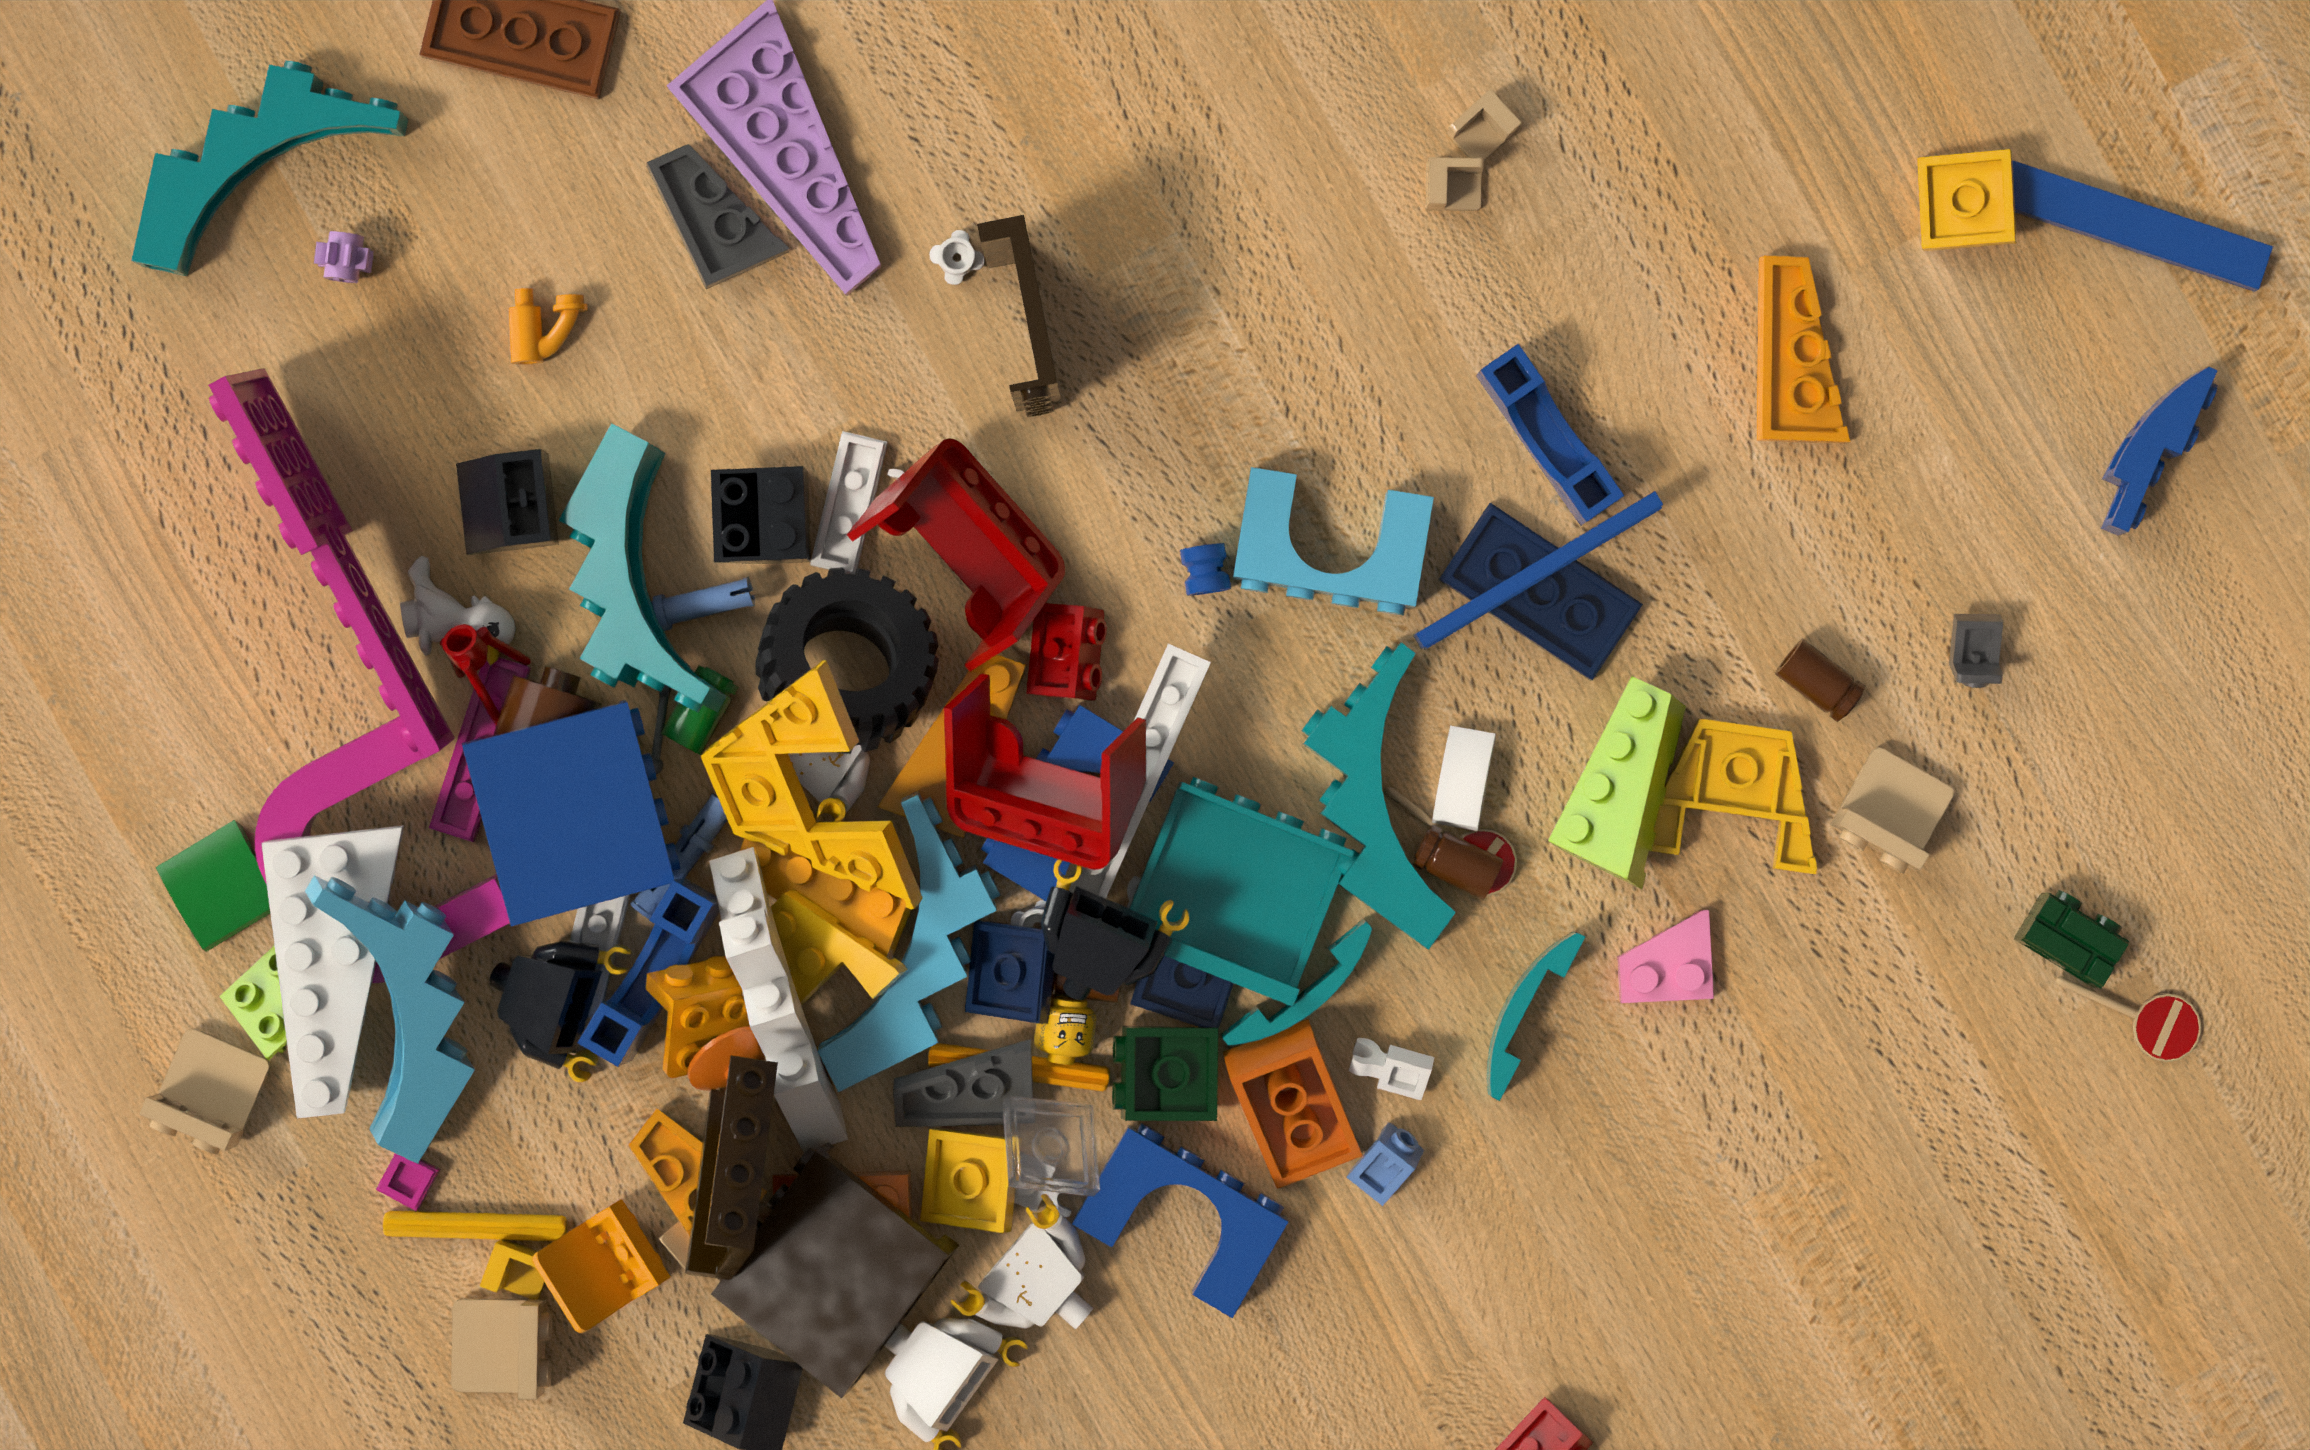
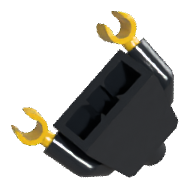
[1041,859,1189,1000]
[489,940,632,1083]

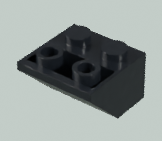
[456,449,559,555]
[711,466,811,564]
[683,1334,803,1450]

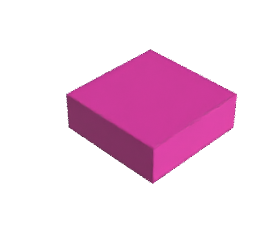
[376,1153,441,1211]

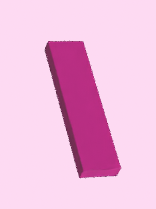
[429,657,531,842]

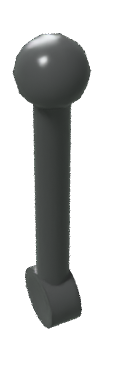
[651,685,671,774]

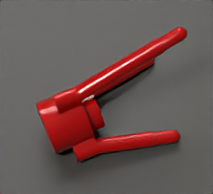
[440,624,531,726]

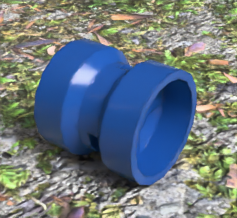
[1180,543,1231,596]

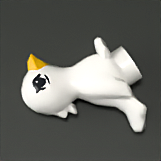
[400,556,516,666]

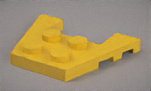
[1651,719,1817,875]
[771,889,908,1051]

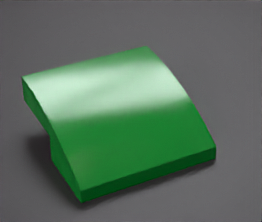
[156,820,270,952]

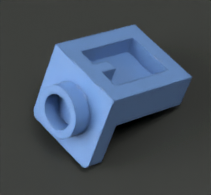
[1346,1122,1424,1206]

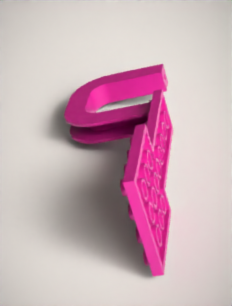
[208,368,510,983]

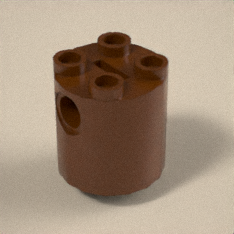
[493,666,602,736]

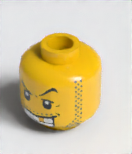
[1034,995,1096,1065]

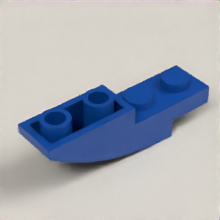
[2101,367,2218,536]

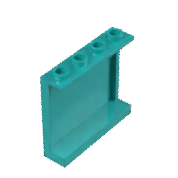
[1129,777,1355,1007]

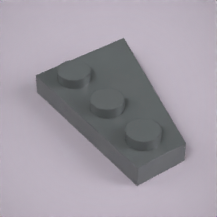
[646,144,790,289]
[893,1039,1034,1127]

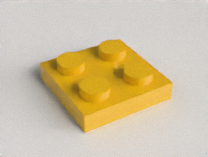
[1917,149,2017,251]
[920,1128,1020,1233]

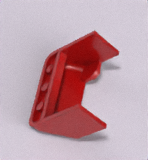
[847,438,1065,672]
[944,673,1146,870]

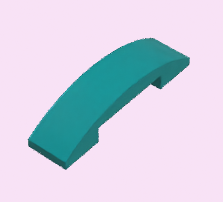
[1220,919,1372,1045]
[1486,932,1585,1101]

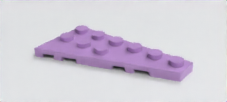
[667,0,881,296]

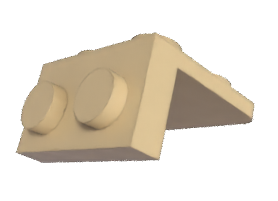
[1830,748,1953,874]
[139,1029,271,1154]
[451,1299,552,1400]

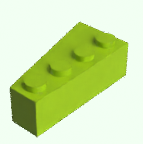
[1548,676,1686,889]

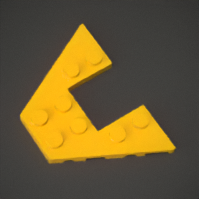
[701,660,923,909]

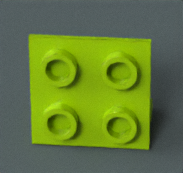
[219,945,287,1060]

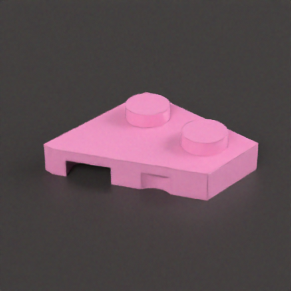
[1617,910,1714,1003]

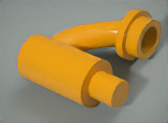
[508,288,588,365]

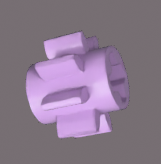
[314,231,374,283]

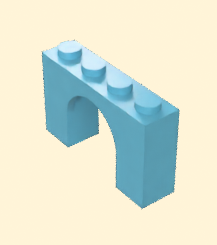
[1232,467,1434,615]

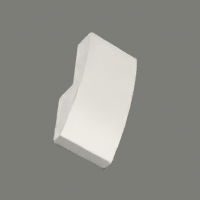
[1432,726,1496,831]

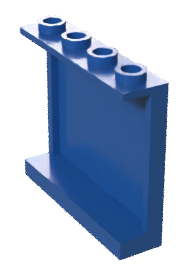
[462,700,681,927]

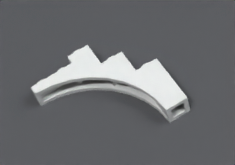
[709,847,848,1153]

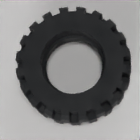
[756,567,939,754]

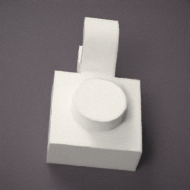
[1349,1038,1434,1100]

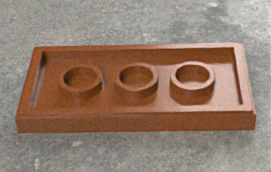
[419,0,621,100]

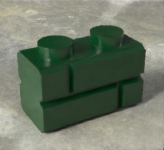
[2014,890,2129,989]

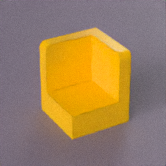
[479,1240,545,1299]

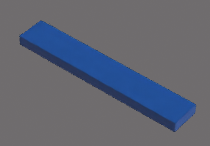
[2012,160,2273,292]
[1413,491,1663,650]

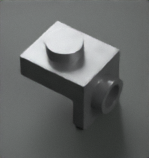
[1949,614,2003,688]

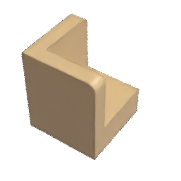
[1446,89,1522,161]
[1425,157,1484,211]

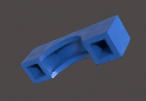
[1476,344,1624,526]

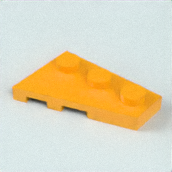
[628,1108,767,1237]

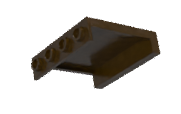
[977,215,1062,417]
[685,1055,778,1280]
[711,1142,959,1398]

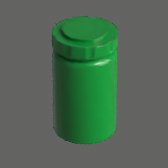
[661,665,739,755]

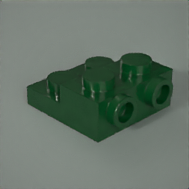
[1112,1026,1218,1121]

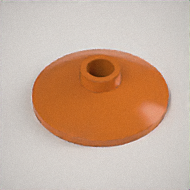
[687,1026,766,1091]

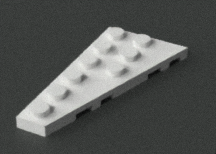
[261,825,404,1119]

